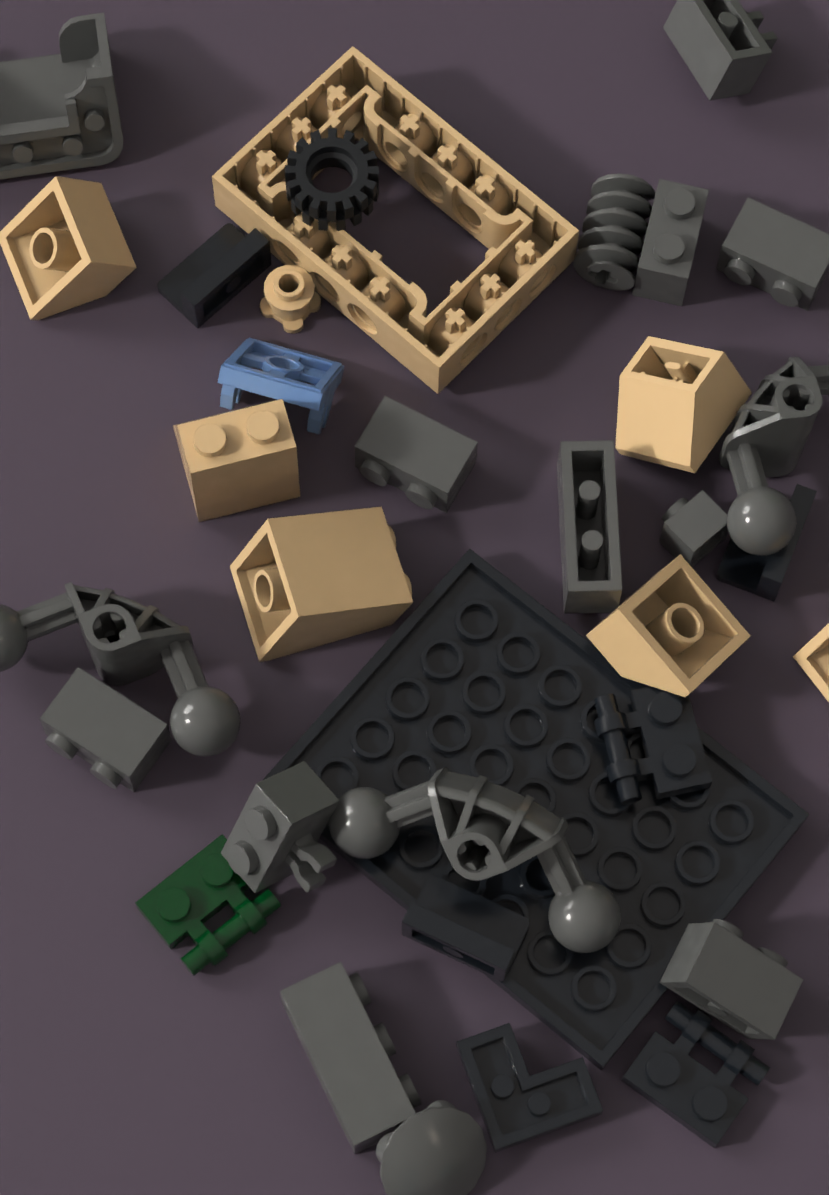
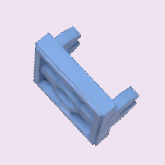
[217,337,345,434]

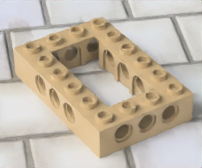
[212,46,579,394]

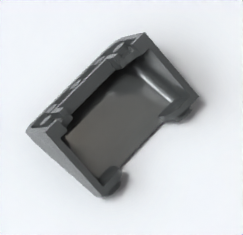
[0,12,123,180]

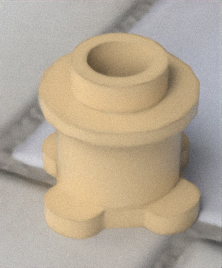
[260,265,321,334]

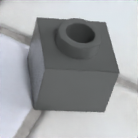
[659,490,728,567]

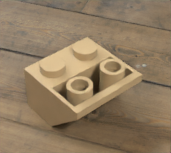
[615,336,752,473]

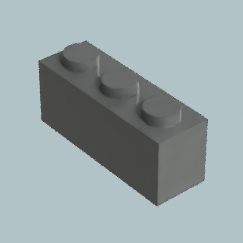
[557,440,622,614]
[280,962,422,1154]

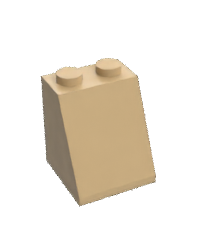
[173,399,300,522]
[230,506,413,662]

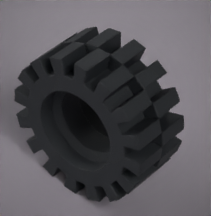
[285,128,379,231]

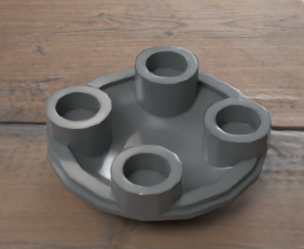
[376,1100,487,1195]

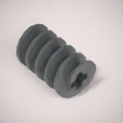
[573,173,655,291]

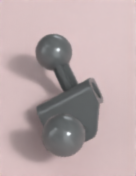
[719,357,829,556]
[0,581,241,757]
[329,767,621,953]

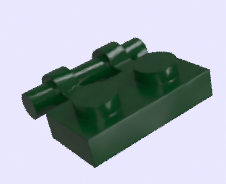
[135,834,281,976]

